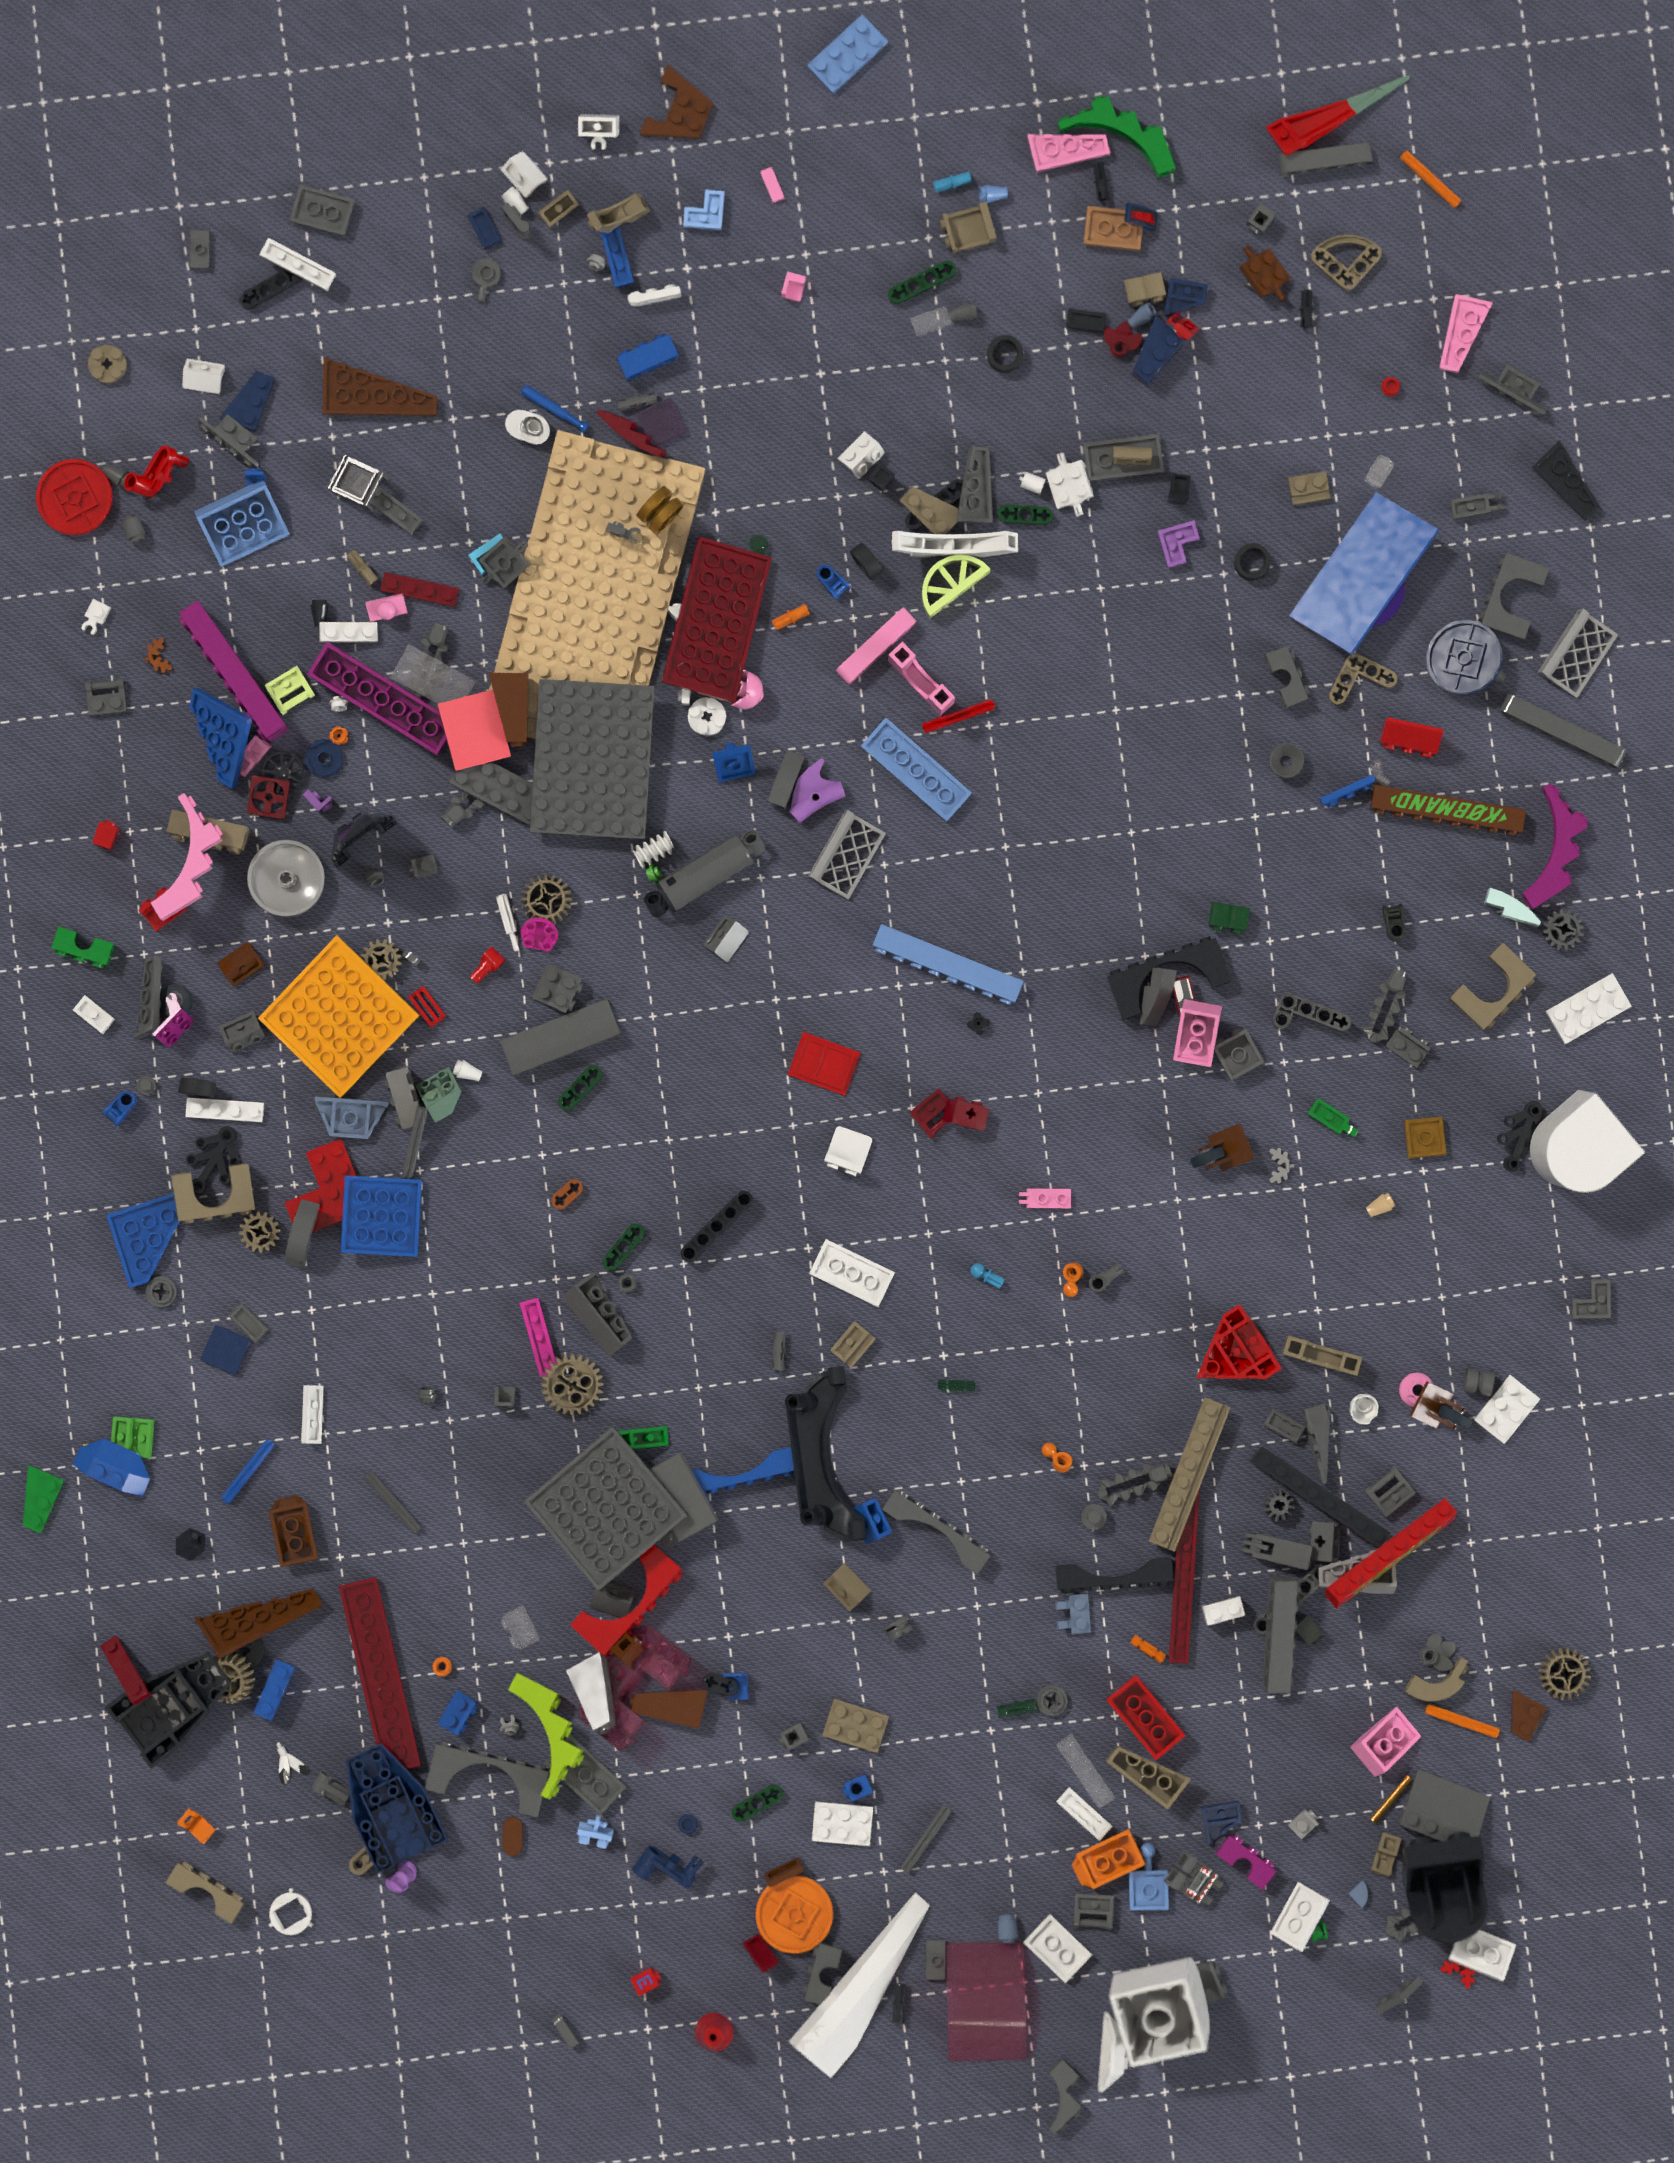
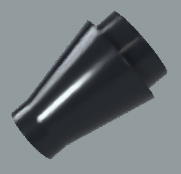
[310,600,329,627]

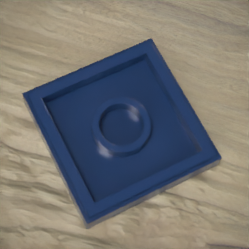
[200,1325,251,1375]

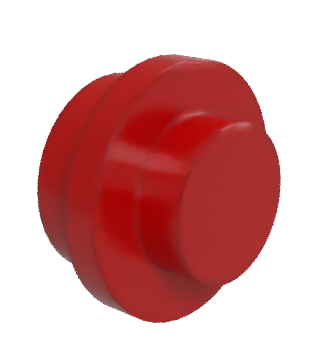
[1381,377,1400,396]

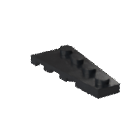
[1532,440,1600,521]

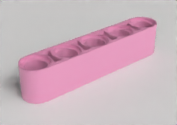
[836,607,917,684]

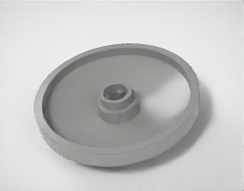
[247,840,325,917]

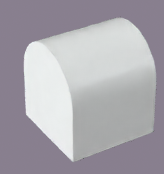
[1530,1090,1645,1192]
[1110,1957,1210,2067]

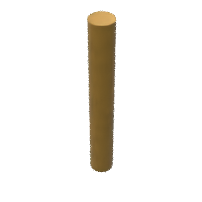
[1370,1775,1413,1824]

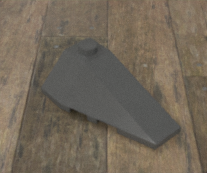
[1301,1403,1331,1484]

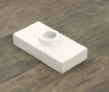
[73,995,115,1034]

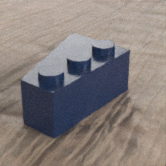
[1132,316,1185,387]

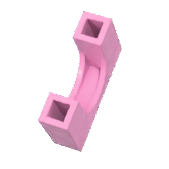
[888,642,955,716]

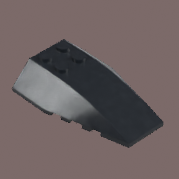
[331,811,398,868]
[104,1652,232,1769]

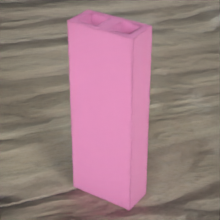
[760,167,784,203]

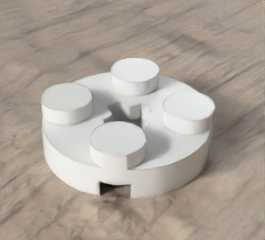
[688,697,726,736]

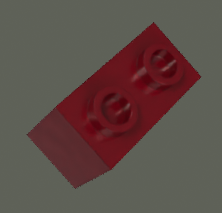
[943,1096,989,1131]

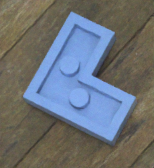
[683,190,724,230]

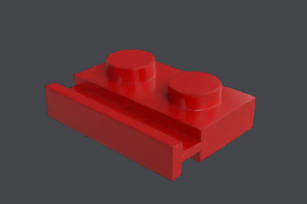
[1167,312,1200,340]

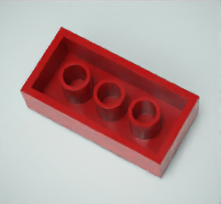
[1106,1675,1186,1760]

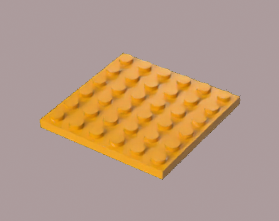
[258,935,420,1098]

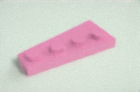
[1027,134,1110,172]
[1439,294,1493,373]

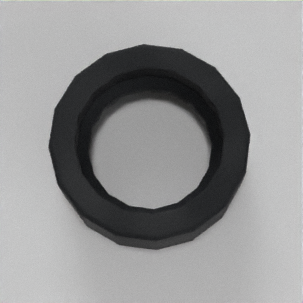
[987,335,1023,373]
[850,543,883,580]
[1234,543,1271,581]
[178,1077,216,1098]

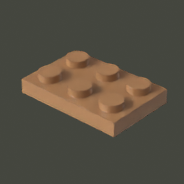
[1083,206,1143,251]

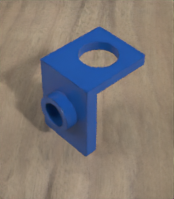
[244,468,266,487]
[723,1673,749,1700]

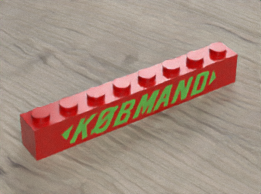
[1324,1498,1458,1609]

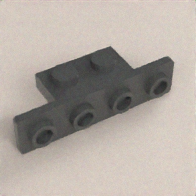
[1478,363,1547,415]
[198,414,259,469]

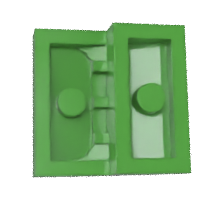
[111,1417,155,1458]

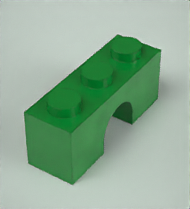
[51,926,115,969]

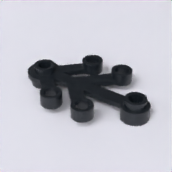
[1497,1101,1543,1172]
[186,1126,241,1194]

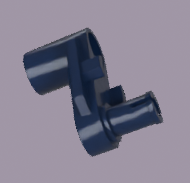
[632,1845,704,1888]

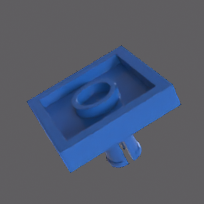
[712,743,756,783]

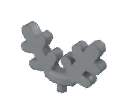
[1270,1148,1294,1183]

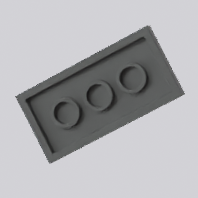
[1083,434,1164,482]
[544,1734,627,1816]

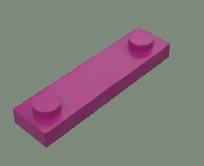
[519,1298,556,1377]

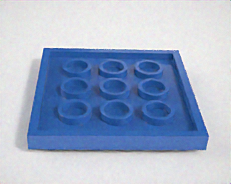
[340,1176,422,1257]

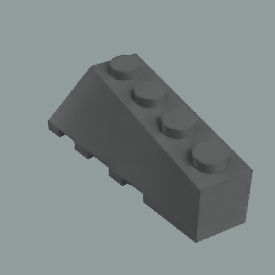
[562,1270,632,1357]

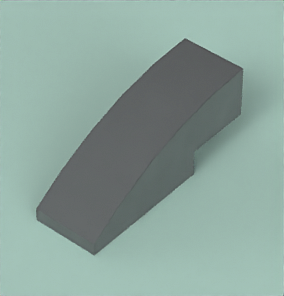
[767,750,805,809]
[1140,968,1177,1026]

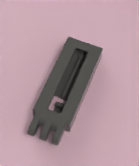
[1241,1532,1315,1570]

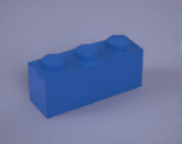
[617,334,679,381]
[253,1659,296,1721]

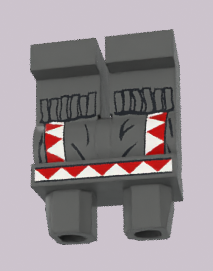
[1164,1850,1224,1905]

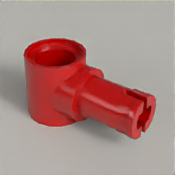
[469,947,506,984]

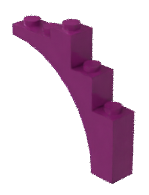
[1521,783,1588,910]

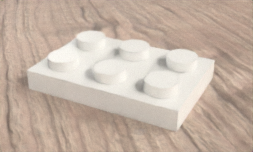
[1474,1375,1540,1444]
[812,1801,873,1846]
[1271,1882,1330,1952]
[1023,1914,1092,1983]
[1448,1930,1516,1982]

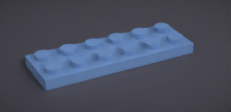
[861,718,972,822]

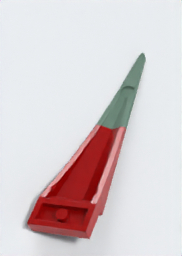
[1266,75,1409,157]

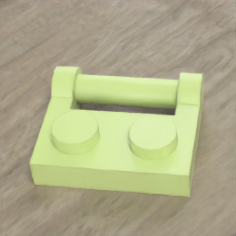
[264,666,315,715]

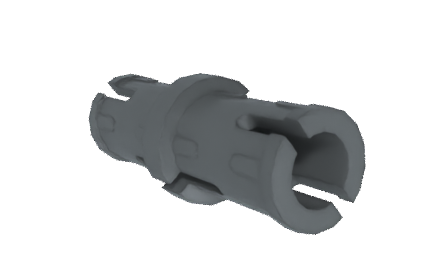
[618,391,657,411]
[771,1331,786,1370]

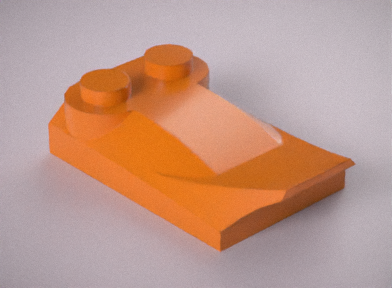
[1071,1829,1145,1889]

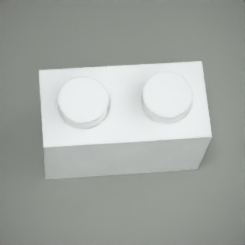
[1201,1596,1245,1625]

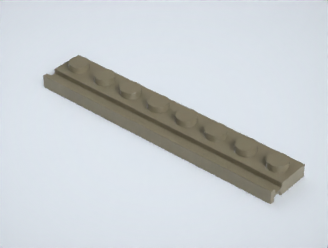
[1148,1397,1231,1552]

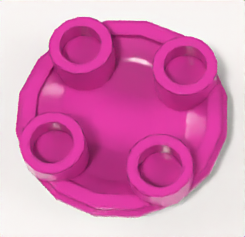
[521,918,558,951]

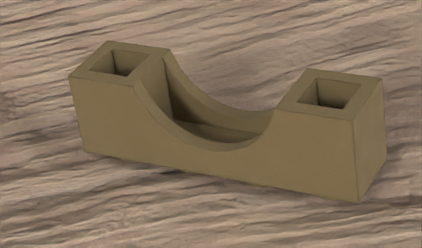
[1281,1336,1363,1376]
[166,1861,245,1924]

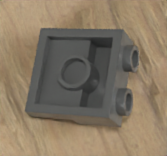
[531,963,584,1014]
[1214,1028,1265,1081]

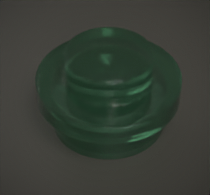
[749,535,768,554]

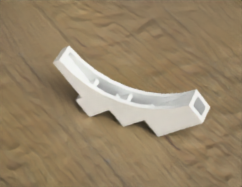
[892,531,1018,558]

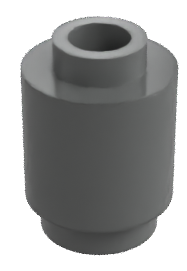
[122,514,146,544]

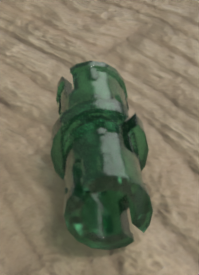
[997,1699,1037,1718]

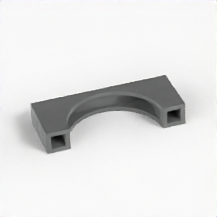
[425,1741,550,1818]

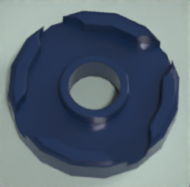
[305,739,344,778]

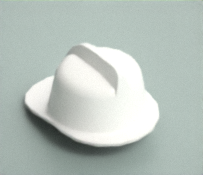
[505,410,550,444]

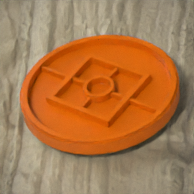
[756,1875,833,1954]

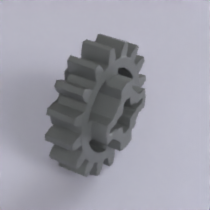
[1542,909,1585,951]

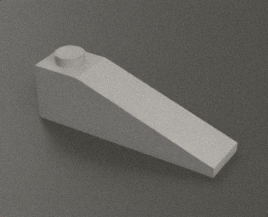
[1318,1550,1397,1594]

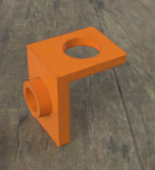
[177,1809,216,1844]

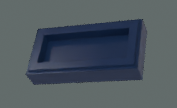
[467,207,501,250]

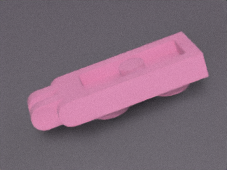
[1019,1188,1071,1209]

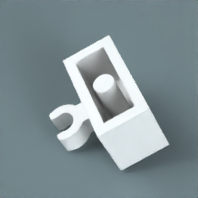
[578,114,619,149]

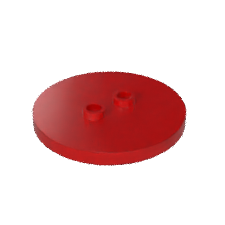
[36,459,113,536]

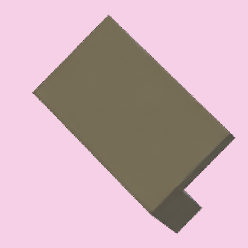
[823,1563,871,1612]

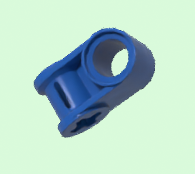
[816,564,851,601]
[102,1091,138,1127]

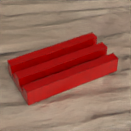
[408,986,446,1028]

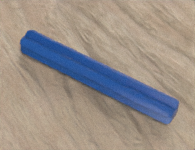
[221,1439,275,1504]

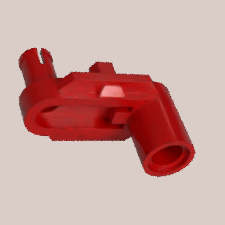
[124,445,189,498]

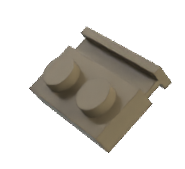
[1288,471,1331,506]
[830,1321,876,1368]

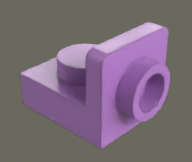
[303,789,334,813]

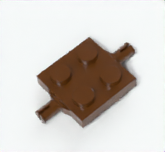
[1239,245,1291,302]

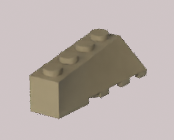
[1105,1745,1191,1810]

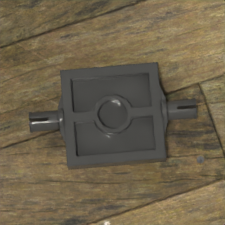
[479,536,531,588]

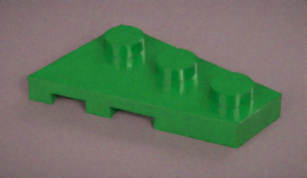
[23,1465,65,1534]

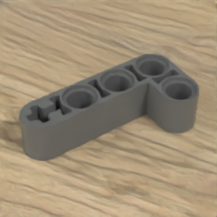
[1272,993,1351,1032]

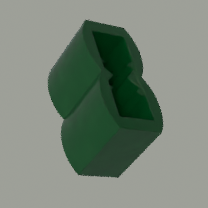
[1208,902,1250,934]

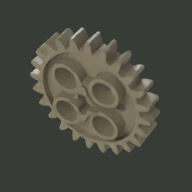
[540,1352,603,1415]

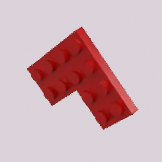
[284,1138,357,1233]

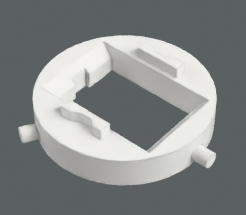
[269,1888,313,1935]

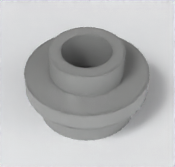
[586,254,605,271]

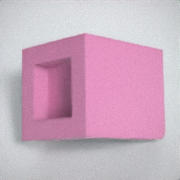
[781,272,806,302]

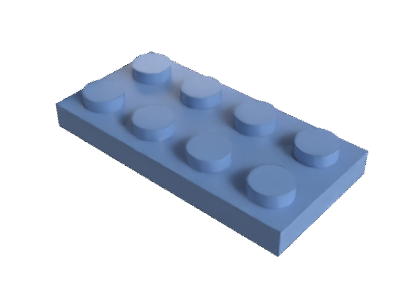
[807,14,888,94]

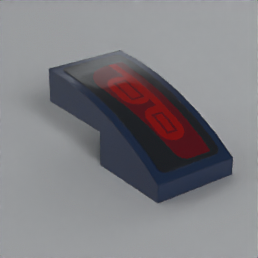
[1124,203,1159,231]

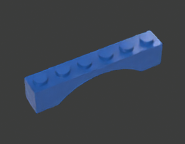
[691,1447,794,1494]

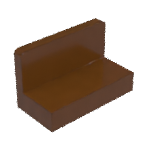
[217,942,264,987]

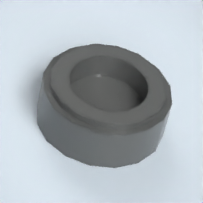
[402,949,420,966]

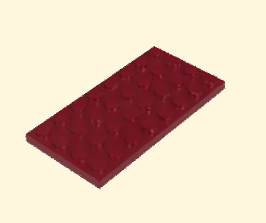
[661,536,772,704]

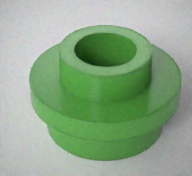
[646,864,662,883]

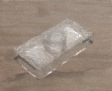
[910,306,952,337]

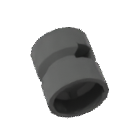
[1463,1367,1495,1396]

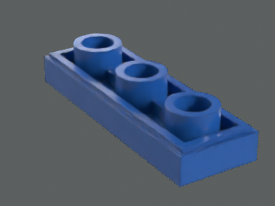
[1319,774,1375,808]

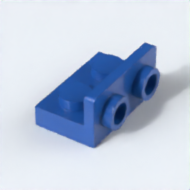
[437,1690,478,1736]

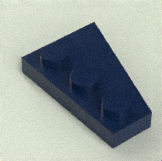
[219,371,275,432]

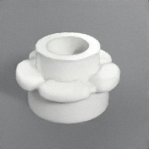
[329,696,348,712]

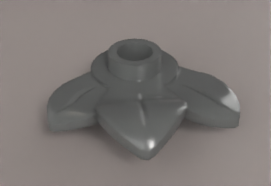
[1419,1633,1457,1671]

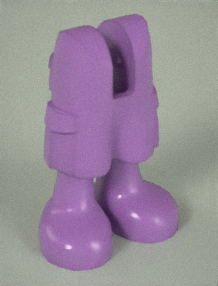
[386,1859,416,1893]

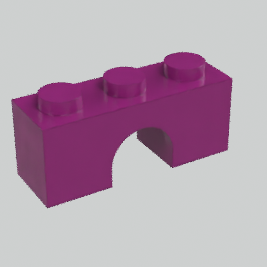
[1215,1835,1277,1890]

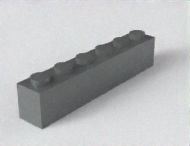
[1262,1576,1300,1693]

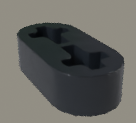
[702,1673,740,1696]

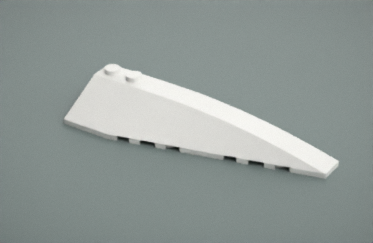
[789,1893,930,2078]

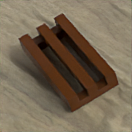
[764,1857,804,1888]

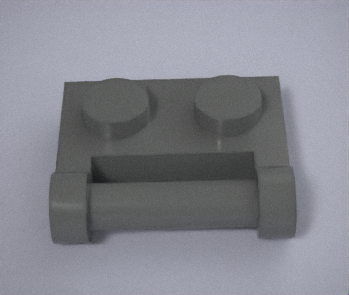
[502,203,531,240]
[85,678,127,716]
[1364,1466,1416,1517]
[1073,1893,1114,1930]

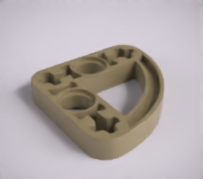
[1310,235,1382,291]

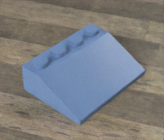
[194,479,290,567]

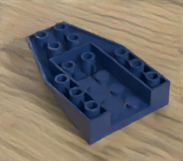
[346,1743,448,1874]

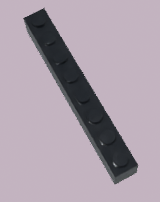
[1249,1446,1390,1548]

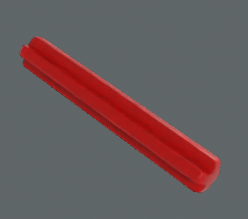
[922,699,995,733]

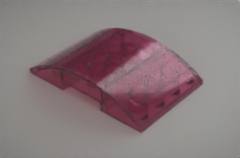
[946,1941,1026,2061]

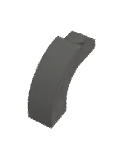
[285,1199,320,1268]

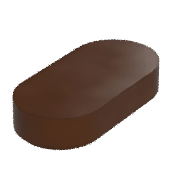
[503,1817,523,1856]

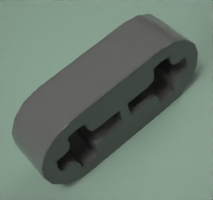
[551,2013,580,2049]

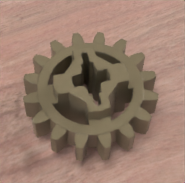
[361,939,402,981]
[239,1211,281,1253]

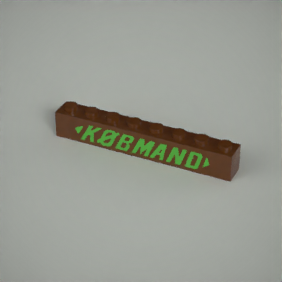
[1369,785,1526,837]

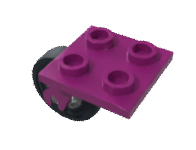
[153,984,195,1048]

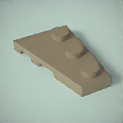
[899,486,958,534]

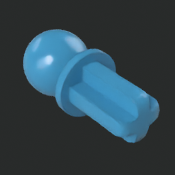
[970,1263,1004,1289]

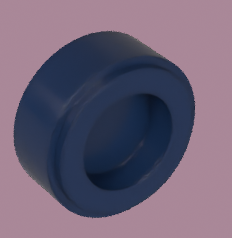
[678,1814,698,1834]

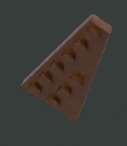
[322,357,438,416]
[194,1589,323,1659]

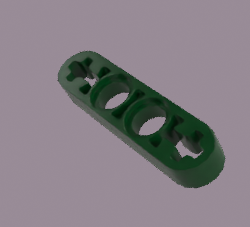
[888,260,956,305]

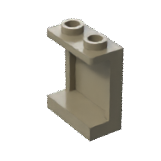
[939,202,997,254]

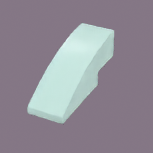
[1484,888,1541,927]

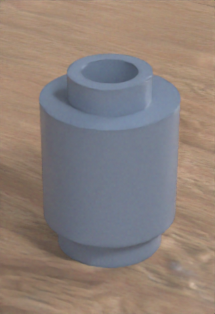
[997,1914,1018,1943]

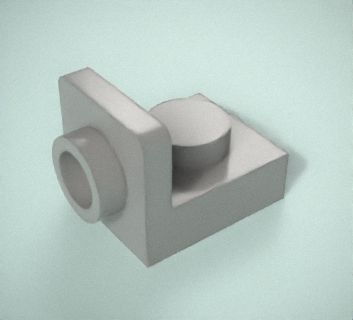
[1288,1809,1319,1840]

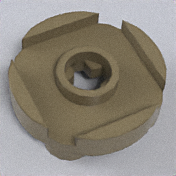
[88,345,127,384]

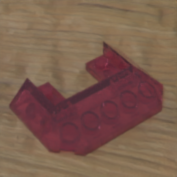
[577,1625,691,1752]

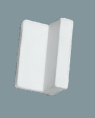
[501,152,547,198]
[182,359,225,394]

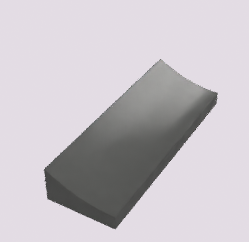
[500,999,621,1077]

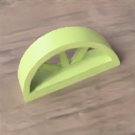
[922,555,991,618]

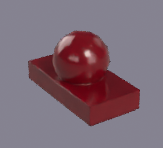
[742,1934,779,1974]

